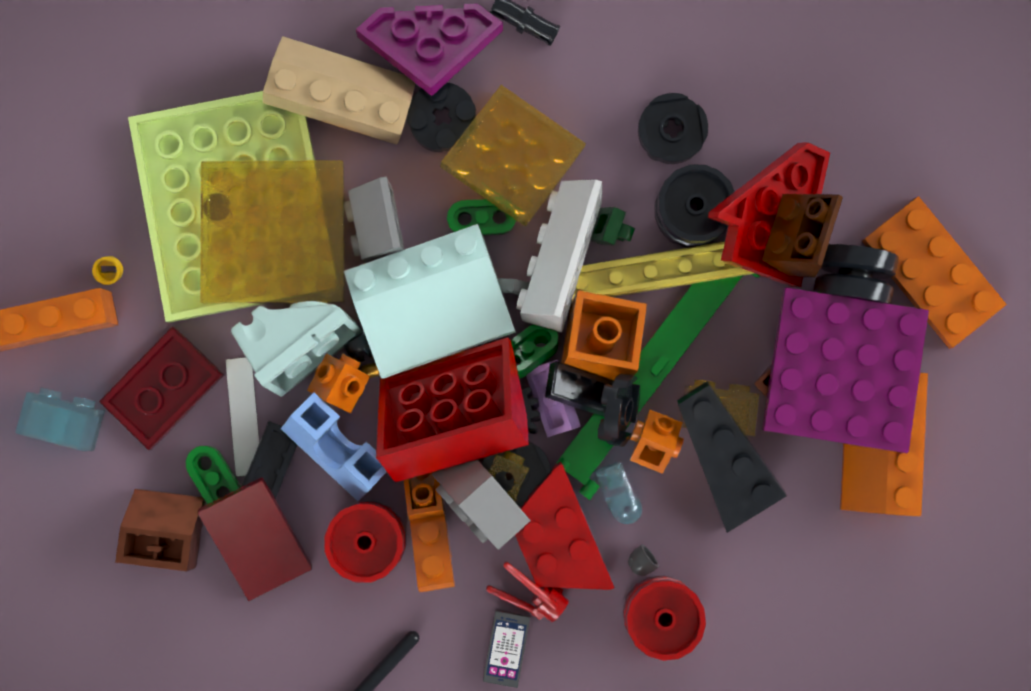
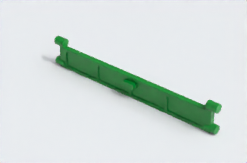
[551,273,761,500]

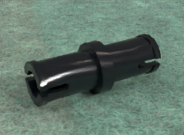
[490,0,561,46]

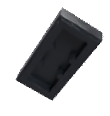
[545,361,614,417]
[241,421,297,499]

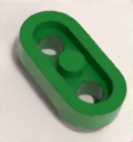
[447,199,517,236]
[511,324,558,379]
[186,446,241,504]

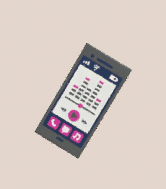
[483,610,530,688]

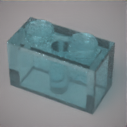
[15,387,105,451]

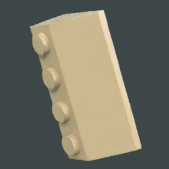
[263,36,415,145]

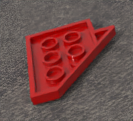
[708,142,830,287]

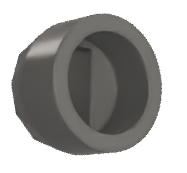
[628,544,659,576]

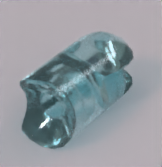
[595,462,642,524]

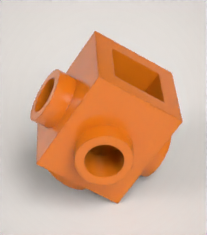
[307,353,370,413]
[630,409,684,474]

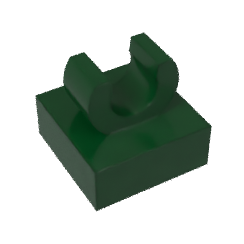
[590,207,635,245]

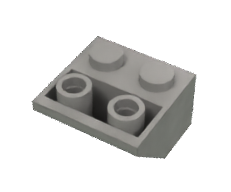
[432,460,531,550]

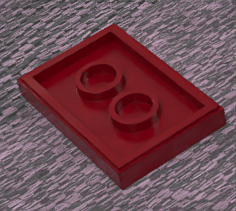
[99,326,224,450]
[197,477,312,601]

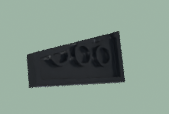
[677,381,787,533]

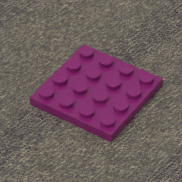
[762,287,929,453]

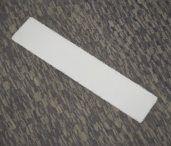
[226,357,259,476]

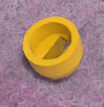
[92,256,123,285]

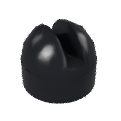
[344,333,372,362]

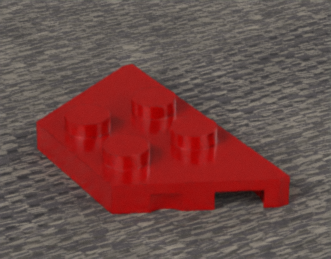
[515,462,615,590]

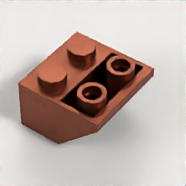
[115,489,205,572]

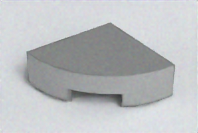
[498,278,529,296]

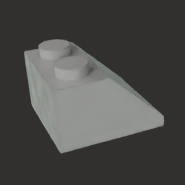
[344,176,405,263]

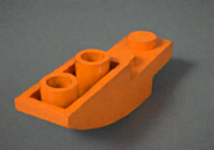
[404,471,455,593]

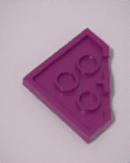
[356,3,503,96]

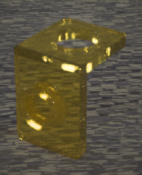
[489,451,529,502]

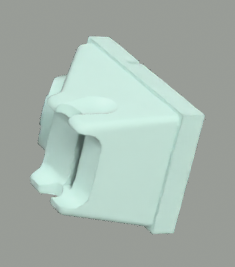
[231,301,363,397]

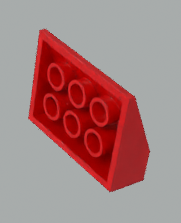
[376,337,529,483]

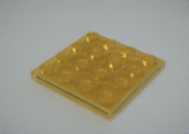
[200,160,345,304]

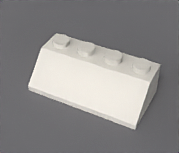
[516,180,602,332]

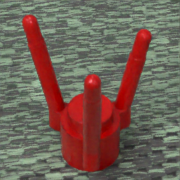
[486,562,569,622]

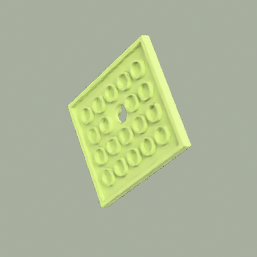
[128,91,340,323]

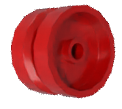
[324,501,407,583]
[623,575,706,661]

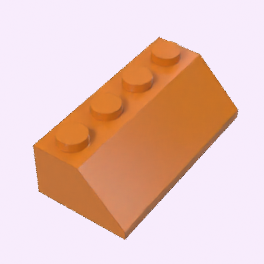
[840,373,928,517]

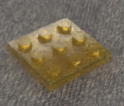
[440,85,586,227]

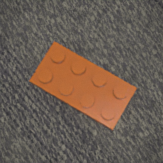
[861,196,1007,349]

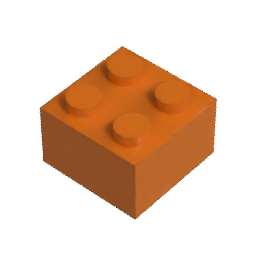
[561,290,647,380]

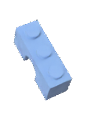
[281,393,387,501]

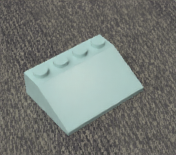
[344,224,516,379]

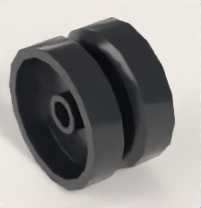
[655,164,735,248]
[813,244,899,304]

